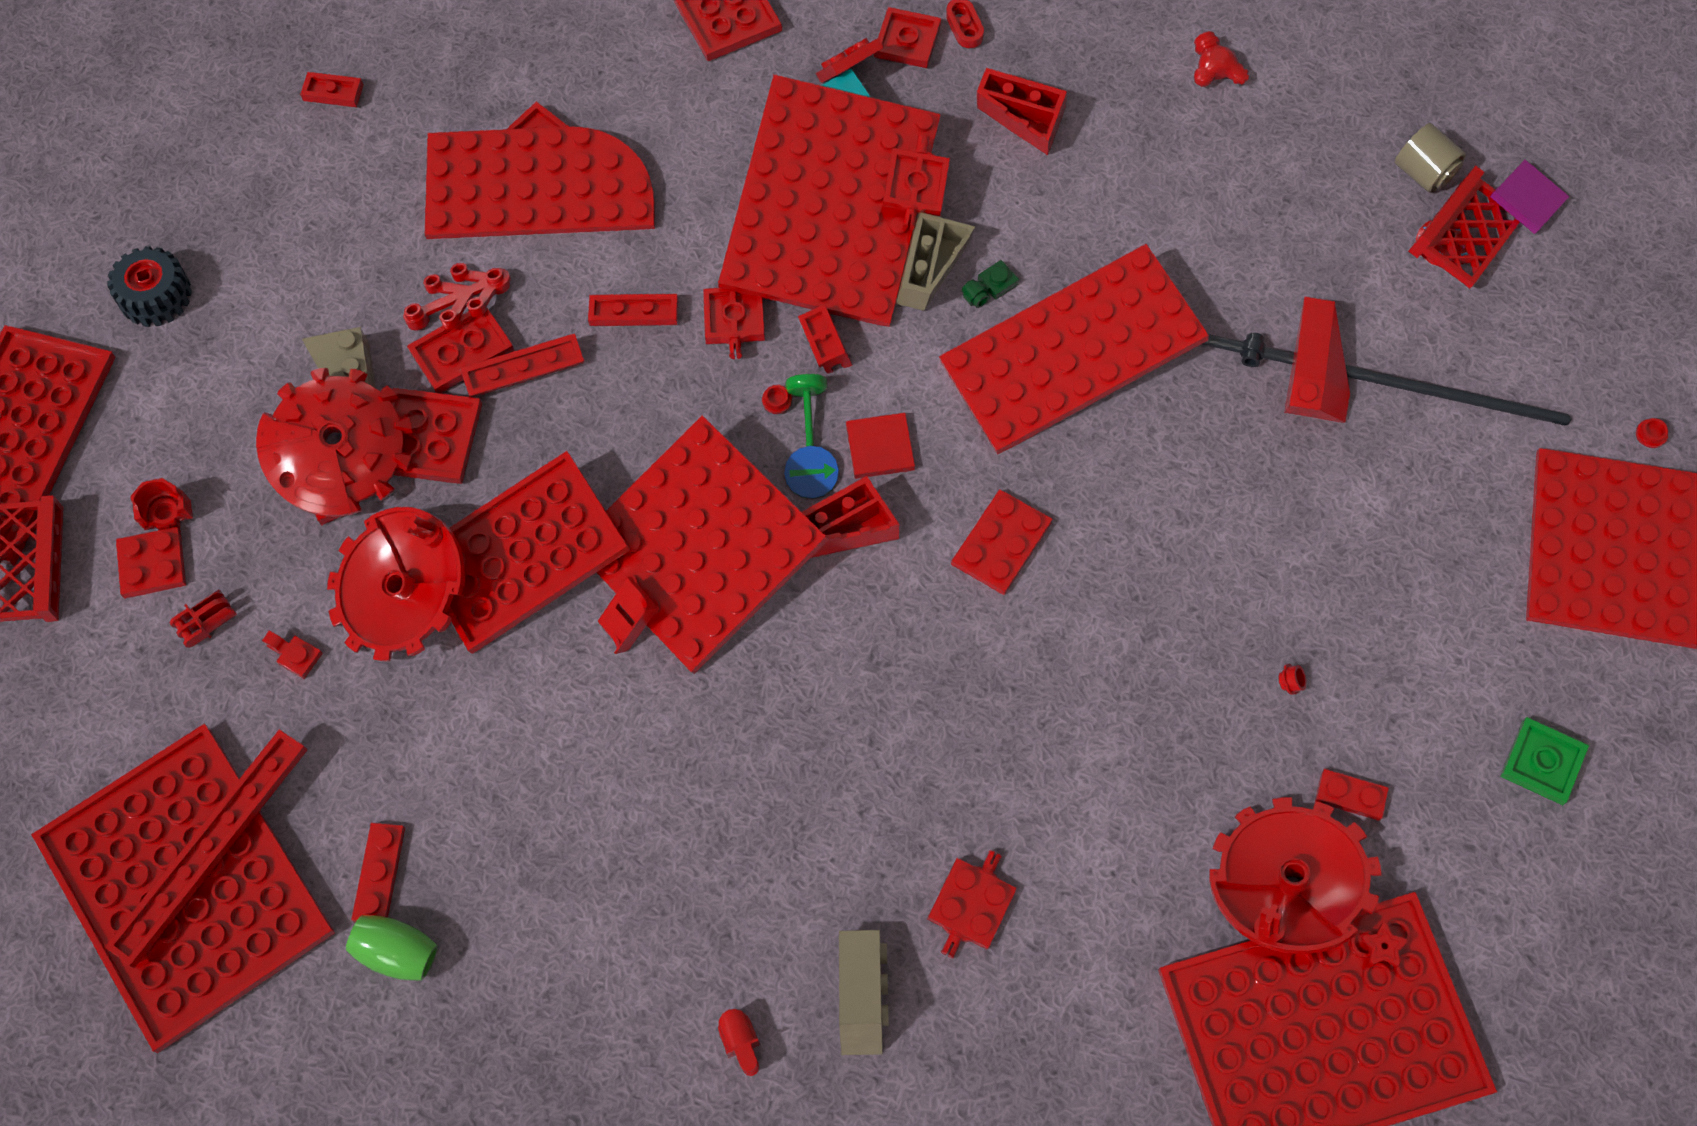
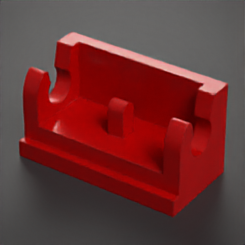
[798,304,853,374]

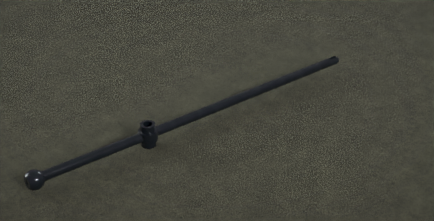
[1202,333,1572,426]

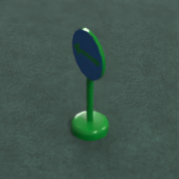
[784,374,839,499]

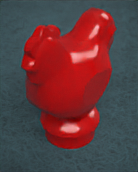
[1194,31,1249,87]

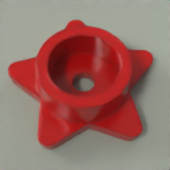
[1361,923,1407,967]

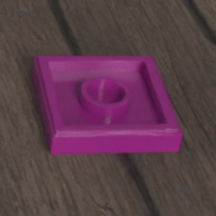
[1490,159,1570,234]

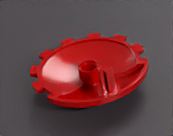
[256,368,413,517]
[327,507,465,662]
[1209,797,1381,954]

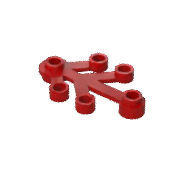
[403,263,511,330]

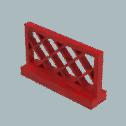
[1408,165,1520,289]
[0,495,64,622]

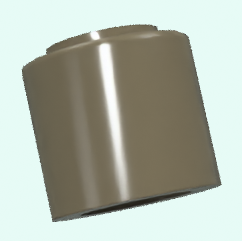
[1394,123,1466,193]

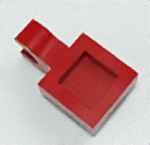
[262,630,323,679]

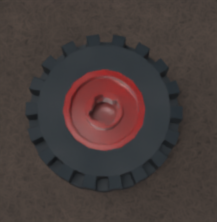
[107,246,192,327]

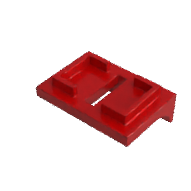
[598,577,658,654]

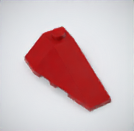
[1284,297,1350,423]

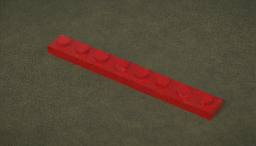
[105,729,308,968]

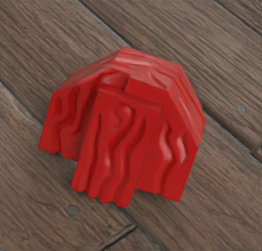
[130,478,193,530]

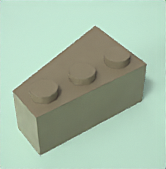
[896,212,975,311]
[302,327,376,388]
[839,930,889,1055]

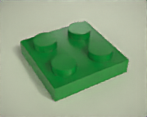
[1500,717,1589,806]

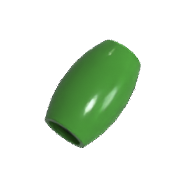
[346,915,438,981]

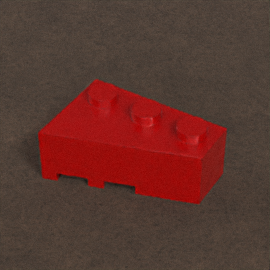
[977,68,1067,155]
[802,476,899,558]

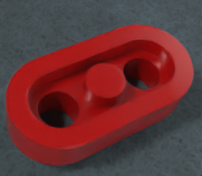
[946,0,984,48]

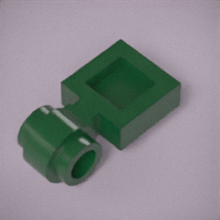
[962,260,1019,308]

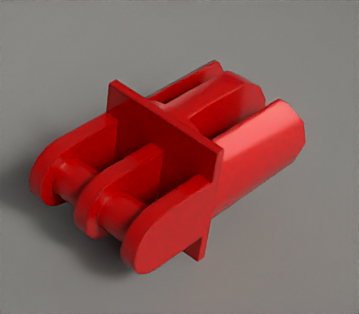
[169,590,237,648]
[718,1009,761,1076]

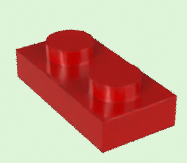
[300,72,364,107]
[1315,769,1389,821]

